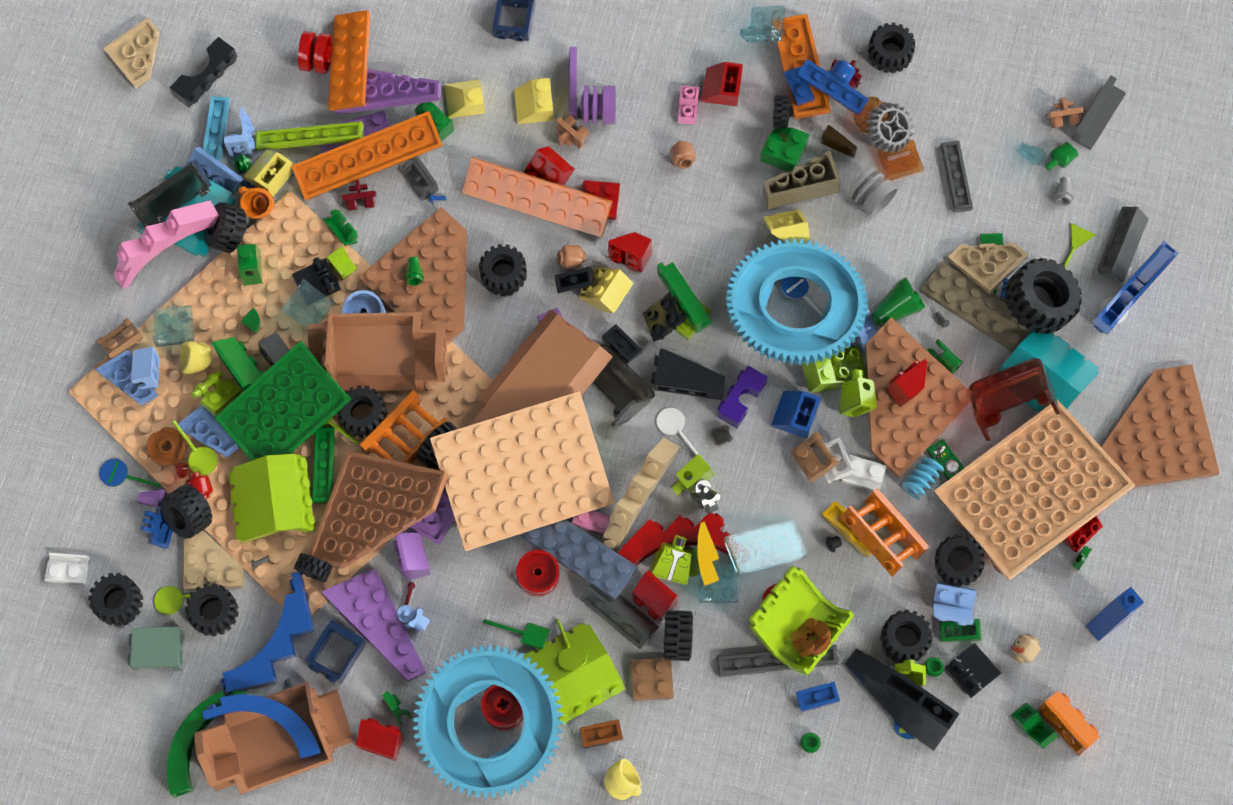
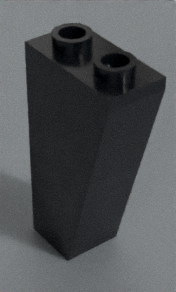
[651,349,725,400]

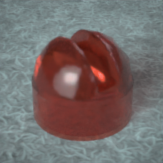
[174,462,191,480]

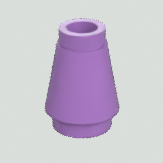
[138,489,169,507]

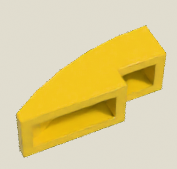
[822,501,872,558]
[697,522,719,586]

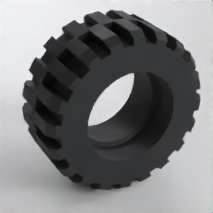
[1005,258,1082,334]

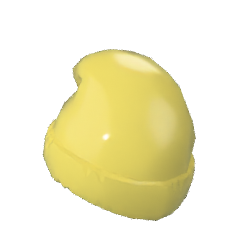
[180,341,212,374]
[604,759,641,800]

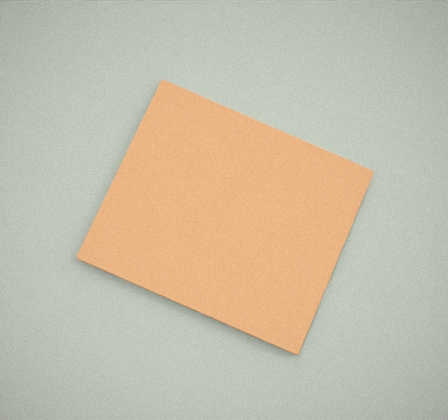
[69,192,493,616]

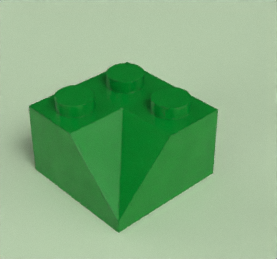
[760,127,809,172]

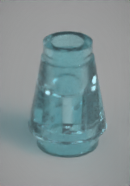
[1017,142,1046,166]

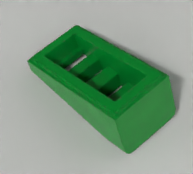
[939,619,982,642]

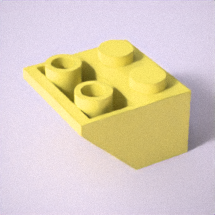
[243,150,294,197]
[578,267,633,313]

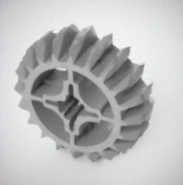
[866,103,915,153]

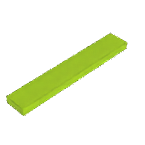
[255,121,364,151]

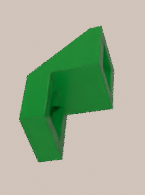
[1011,703,1058,749]

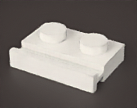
[814,437,854,484]
[841,454,886,492]
[45,553,90,585]

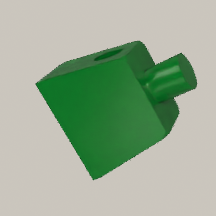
[237,244,263,286]

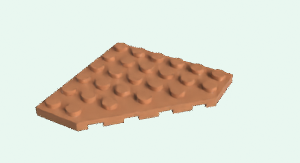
[359,207,467,345]
[865,317,975,478]
[1101,364,1220,488]
[308,451,449,569]

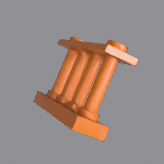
[360,390,447,464]
[840,488,929,577]

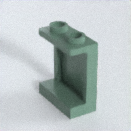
[128,627,184,671]

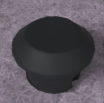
[825,535,842,553]

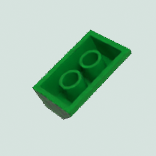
[211,337,264,391]

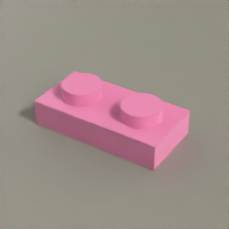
[572,510,610,535]

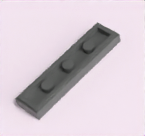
[940,141,973,213]

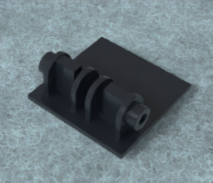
[292,257,341,306]
[643,291,687,342]
[945,643,1001,698]

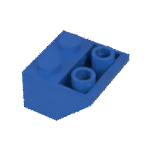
[771,391,821,439]

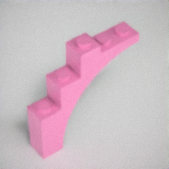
[114,201,219,288]

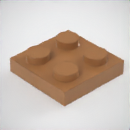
[631,658,674,701]

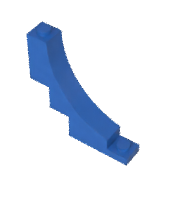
[221,572,315,694]

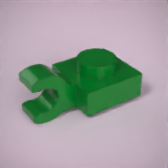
[382,691,412,726]

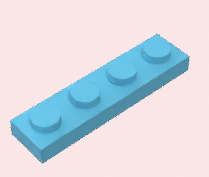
[203,96,230,162]

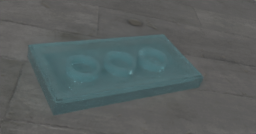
[724,520,808,575]

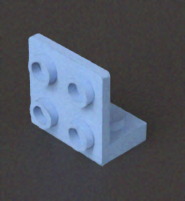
[224,108,256,160]
[932,581,977,626]

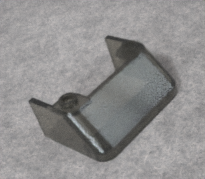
[128,160,212,228]
[593,344,655,427]

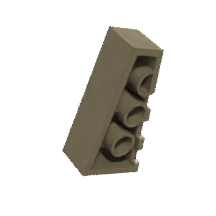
[763,150,841,209]

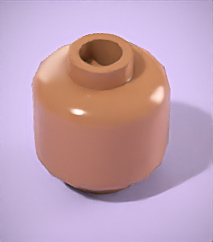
[670,141,696,169]
[557,245,586,269]

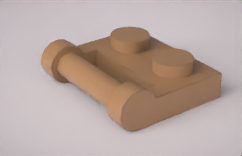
[97,318,143,359]
[790,432,839,483]

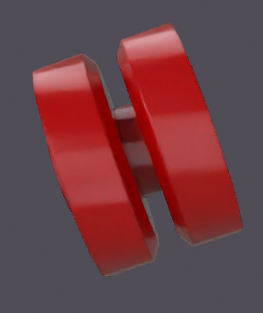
[298,31,332,74]
[516,550,559,596]
[481,685,524,731]

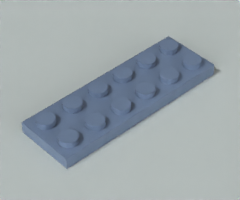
[521,519,638,600]

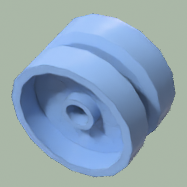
[342,290,386,314]

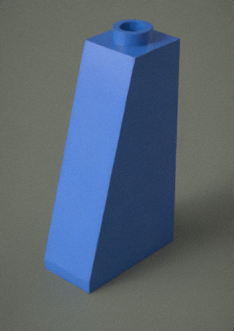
[1086,587,1144,642]

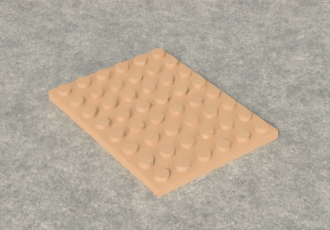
[430,391,614,551]
[934,399,1135,580]

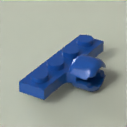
[797,59,869,115]

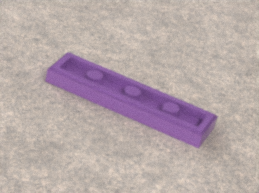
[569,47,577,121]

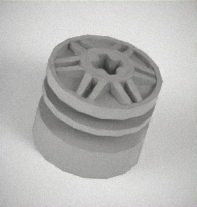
[848,167,899,217]

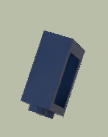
[492,0,536,42]
[305,620,367,684]

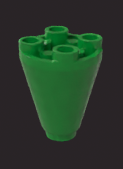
[870,277,926,326]

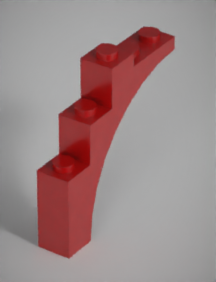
[618,512,749,566]

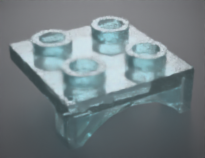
[281,279,335,330]
[153,304,194,347]
[698,561,738,603]

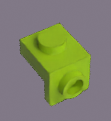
[895,660,926,686]

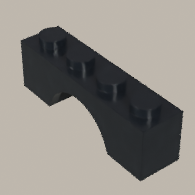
[169,37,238,108]

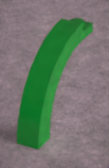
[167,690,248,798]

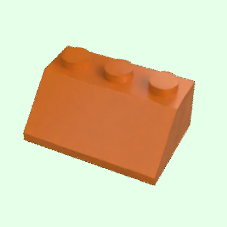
[1037,691,1100,756]

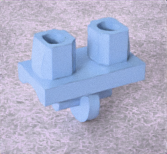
[397,605,430,632]

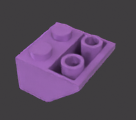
[393,533,431,580]

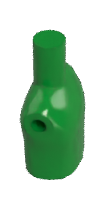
[1044,142,1079,171]

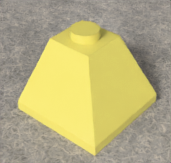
[444,79,485,118]
[763,209,810,244]

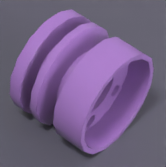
[581,85,616,124]

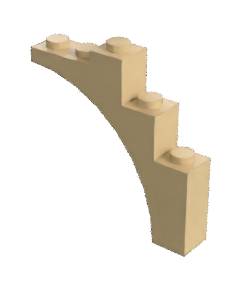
[601,438,680,553]

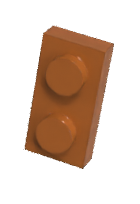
[580,719,623,748]

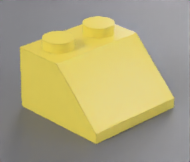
[514,78,554,124]

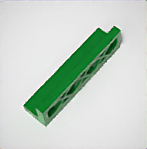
[657,262,712,334]

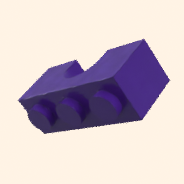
[717,365,768,429]

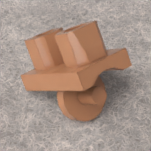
[1046,97,1083,129]
[556,115,589,149]

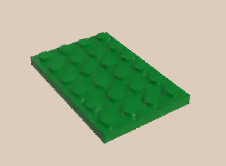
[215,341,352,461]

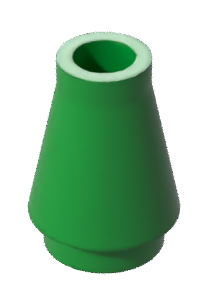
[405,257,424,286]

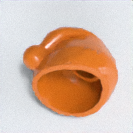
[238,186,274,219]

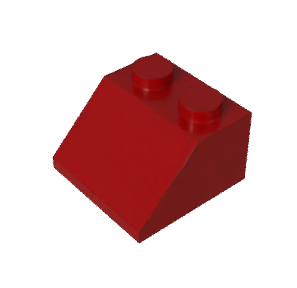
[632,570,678,622]

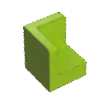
[327,246,357,280]

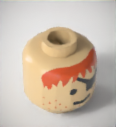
[1011,633,1041,664]

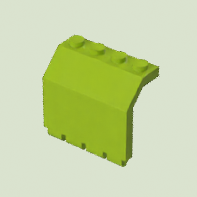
[228,454,315,543]
[748,566,855,675]
[523,622,625,726]

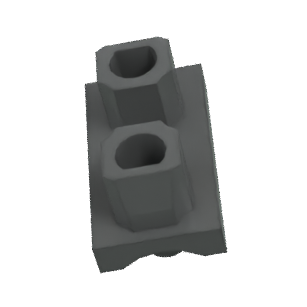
[690,479,721,513]

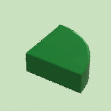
[241,307,260,334]
[1073,546,1092,570]

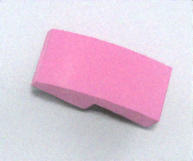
[678,86,699,125]

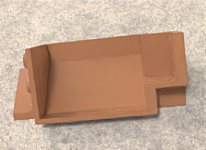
[308,312,448,392]
[194,681,354,795]

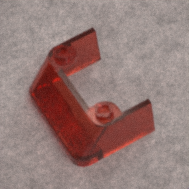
[969,358,1060,441]

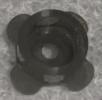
[711,425,733,446]

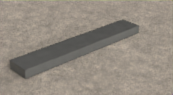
[717,644,839,677]

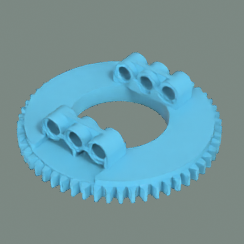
[726,239,868,365]
[413,645,564,798]

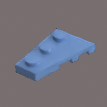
[184,146,243,195]
[95,349,158,406]
[178,405,240,458]

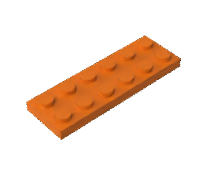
[328,10,370,111]
[772,14,831,120]

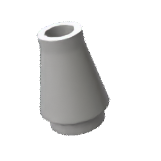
[1055,177,1074,206]

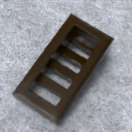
[821,125,858,158]

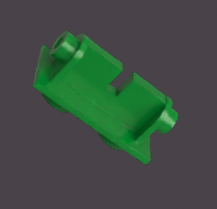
[323,209,358,246]

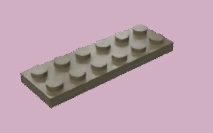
[920,261,1032,352]

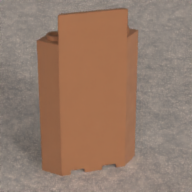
[471,310,612,424]

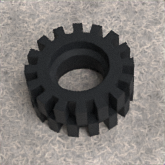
[773,95,790,128]
[294,553,333,582]

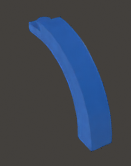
[202,694,322,759]

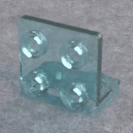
[739,5,786,43]

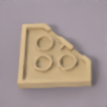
[103,18,160,89]
[947,243,1028,294]
[183,531,244,591]

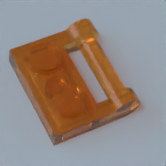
[878,140,924,181]

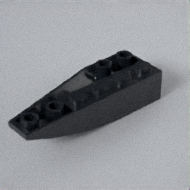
[845,649,960,751]

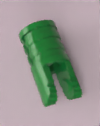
[927,339,963,374]

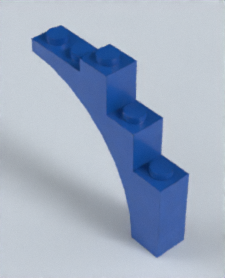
[1092,241,1178,335]

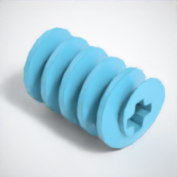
[902,457,944,500]

